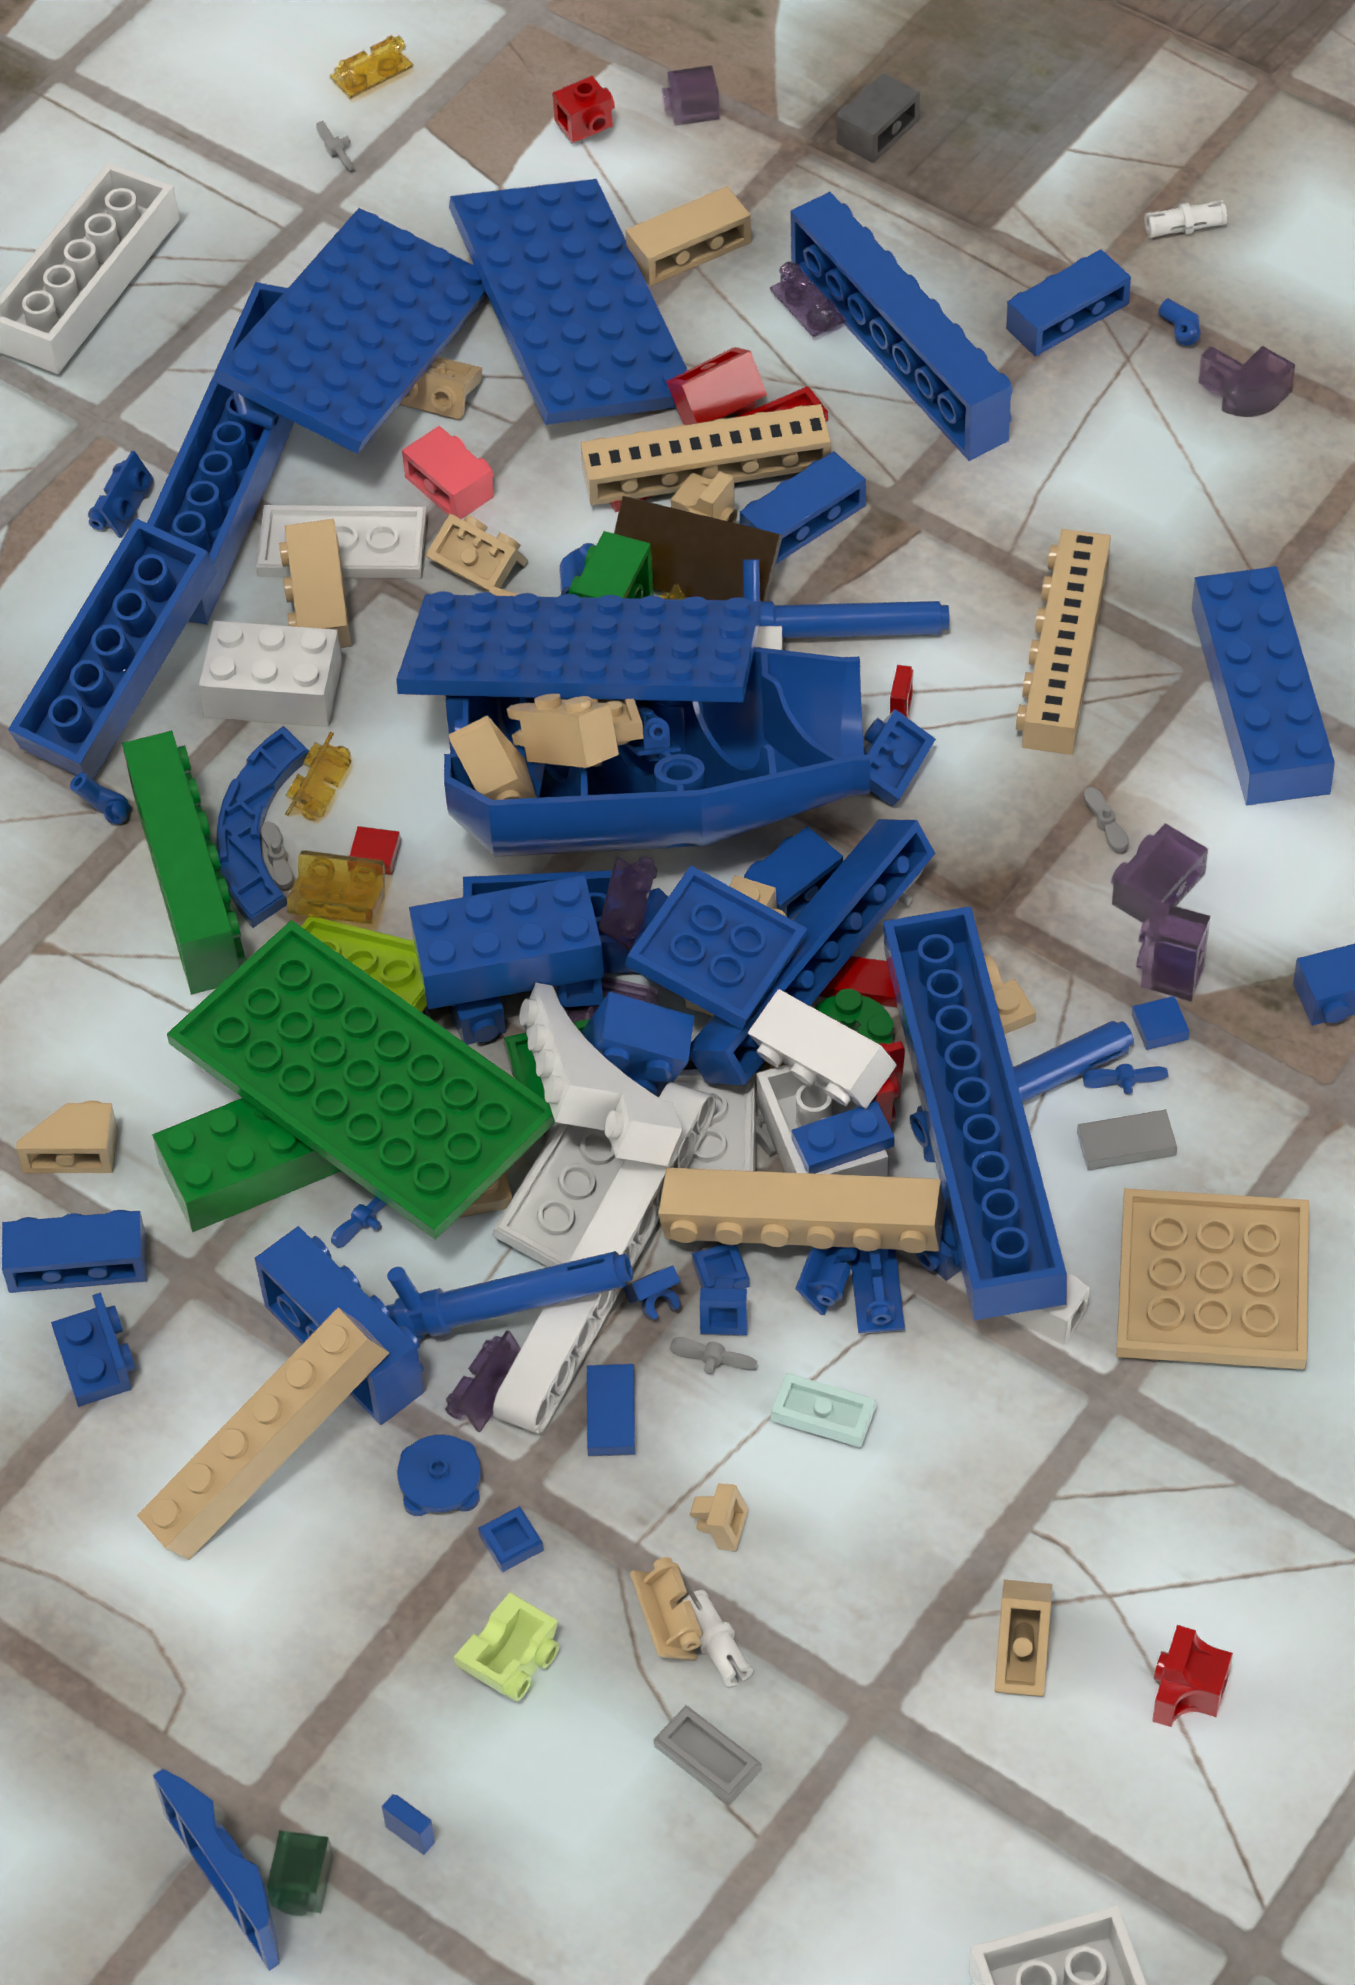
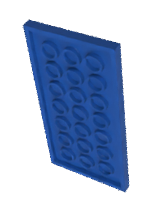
[449,179,688,425]
[214,208,488,454]
[396,591,761,702]

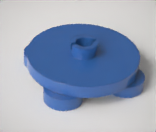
[397,1434,481,1516]

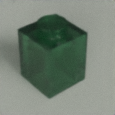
[267,1830,334,1916]

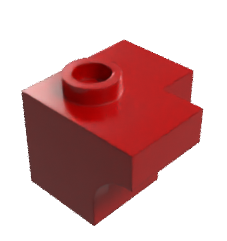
[1152,1625,1233,1727]

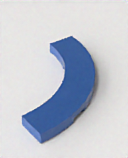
[216,726,311,928]

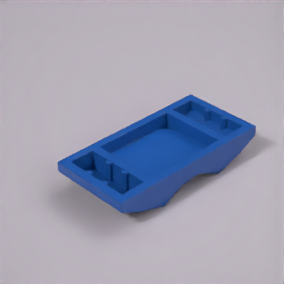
[153,1769,279,1971]

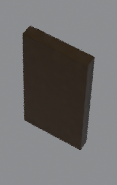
[614,496,783,601]

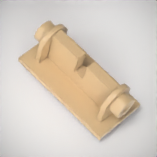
[630,1557,703,1661]

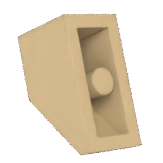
[449,716,536,800]
[16,1100,118,1173]
[994,1579,1052,1696]

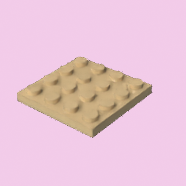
[1116,1188,1309,1369]

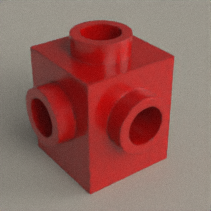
[552,75,615,143]

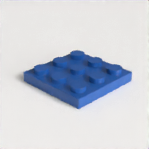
[625,865,808,1030]

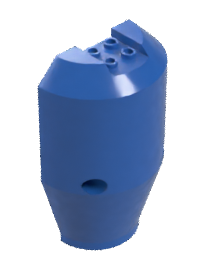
[444,647,870,857]

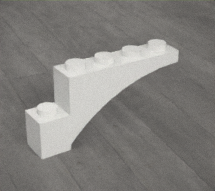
[519,983,682,1166]

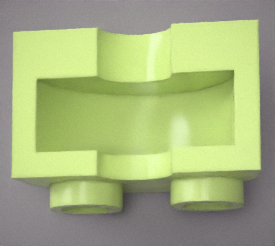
[454,1592,559,1701]

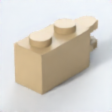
[507,694,619,768]

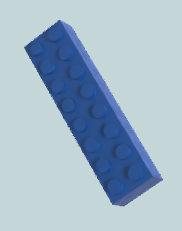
[790,192,1013,461]

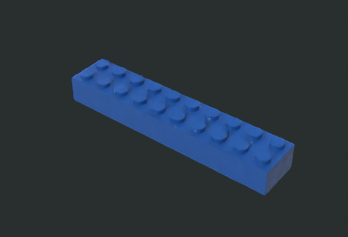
[147,282,295,625]
[883,906,1067,1321]

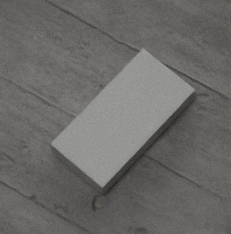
[1077,1109,1177,1170]
[654,1705,762,1806]

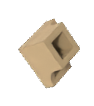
[671,471,737,523]

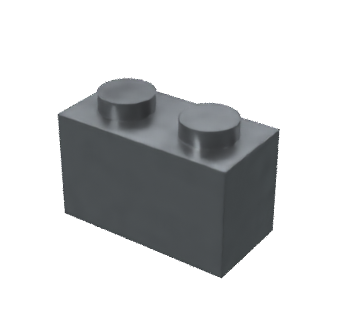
[835,72,920,163]

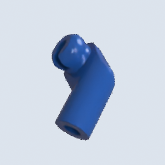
[233,392,281,430]
[70,772,130,824]

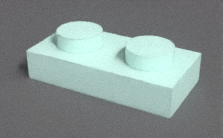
[771,1373,876,1448]

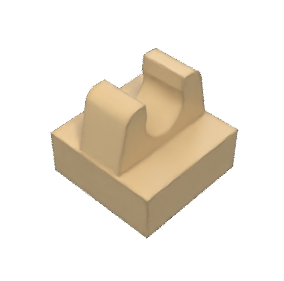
[690,1483,749,1551]

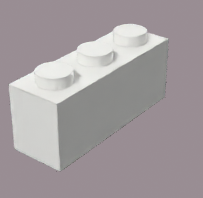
[748,989,897,1109]

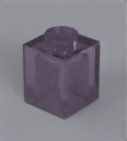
[661,65,719,126]

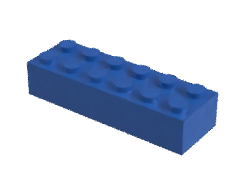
[8,518,218,780]
[1191,566,1335,806]

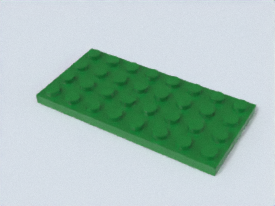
[167,920,556,1240]

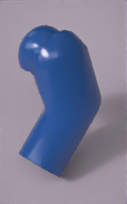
[1158,298,1201,346]
[559,543,596,595]

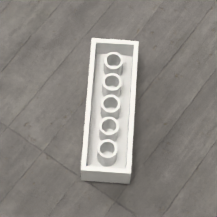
[0,162,180,374]

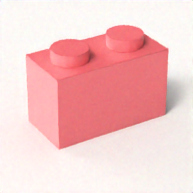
[402,426,494,519]

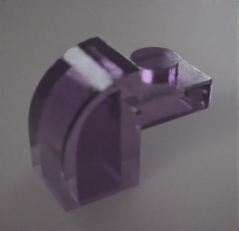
[1198,346,1295,417]

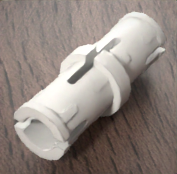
[1145,200,1227,238]
[681,1590,753,1687]

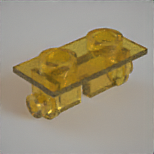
[330,35,413,99]
[285,731,352,821]

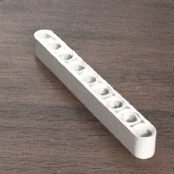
[493,1082,716,1433]

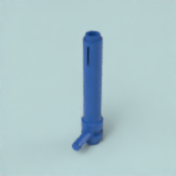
[742,559,949,638]
[909,1021,1134,1147]
[386,1251,633,1340]

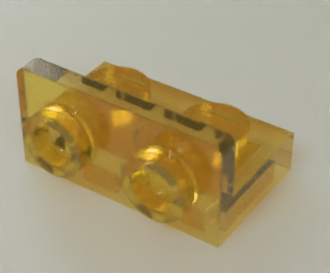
[287,850,385,924]

